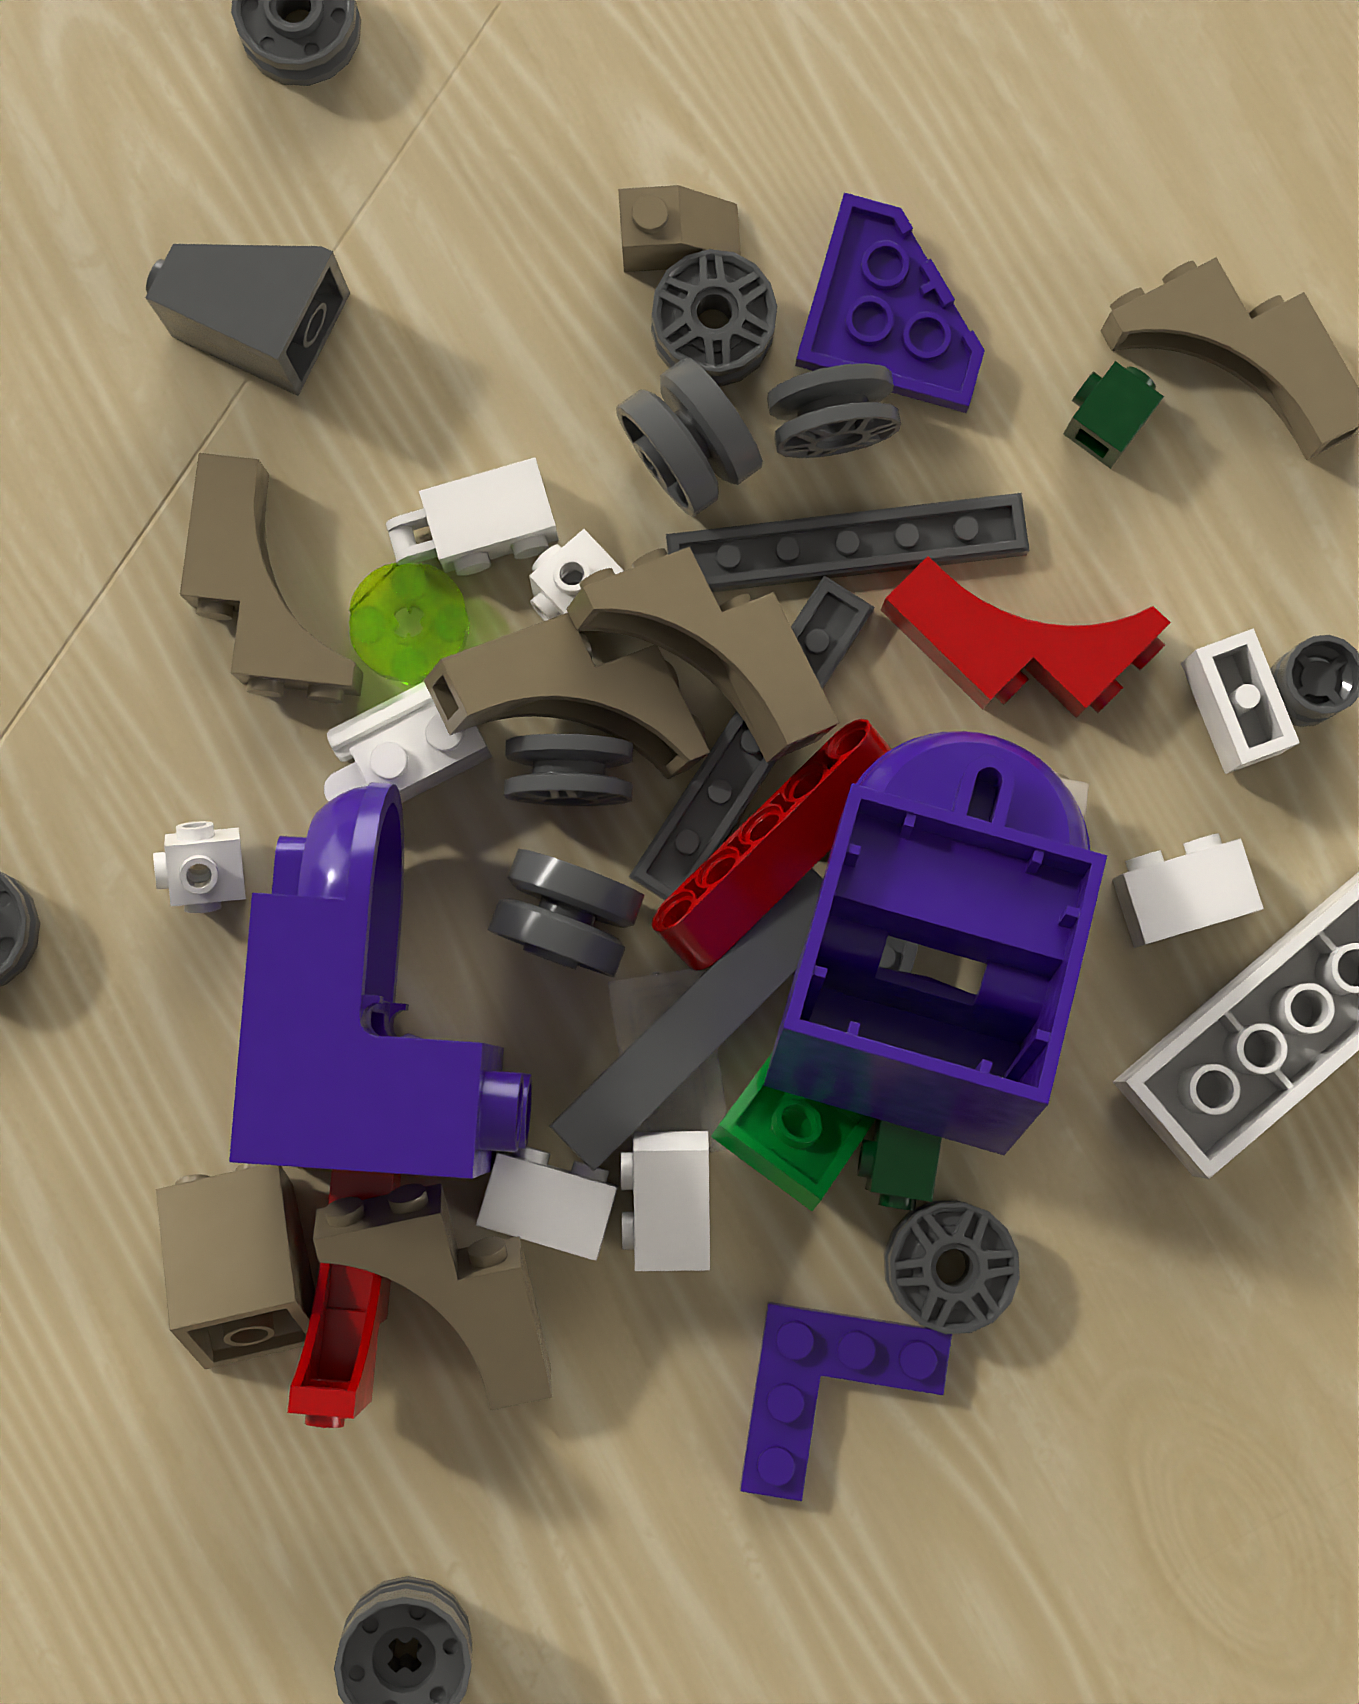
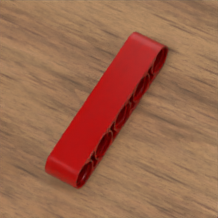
[651,719,891,971]

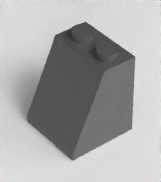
[145,244,350,396]

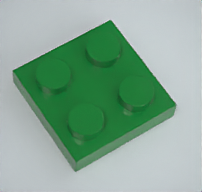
[710,1052,876,1211]

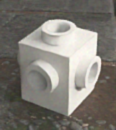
[529,529,624,621]
[153,821,246,913]

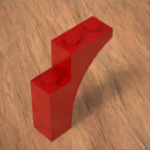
[880,556,1171,718]
[287,1169,401,1428]

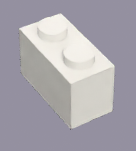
[1181,628,1300,774]
[1112,833,1264,948]
[621,1131,710,1271]
[476,1146,619,1261]

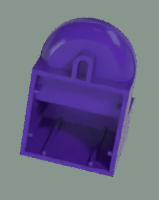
[763,731,1107,1155]
[229,782,532,1179]

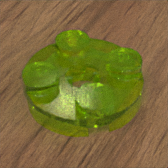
[349,562,471,686]

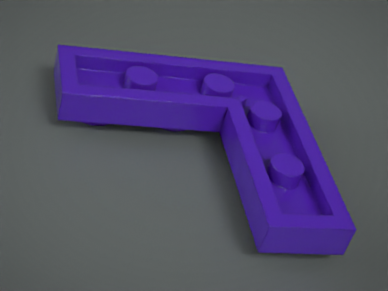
[740,1302,952,1501]

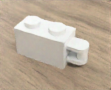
[386,458,559,576]
[324,704,492,803]

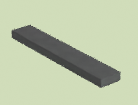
[666,493,1030,592]
[629,576,875,901]
[549,868,823,1171]

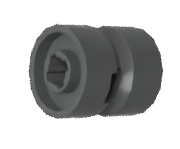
[1270,635,1359,727]

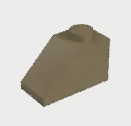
[618,185,741,272]

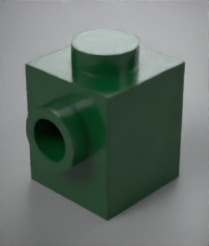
[1063,361,1164,469]
[857,1119,942,1211]

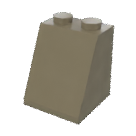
[156,1163,315,1369]

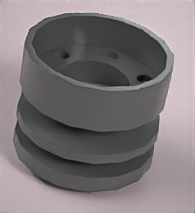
[334,1576,473,1704]

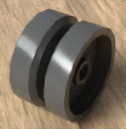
[616,358,763,517]
[488,849,645,978]

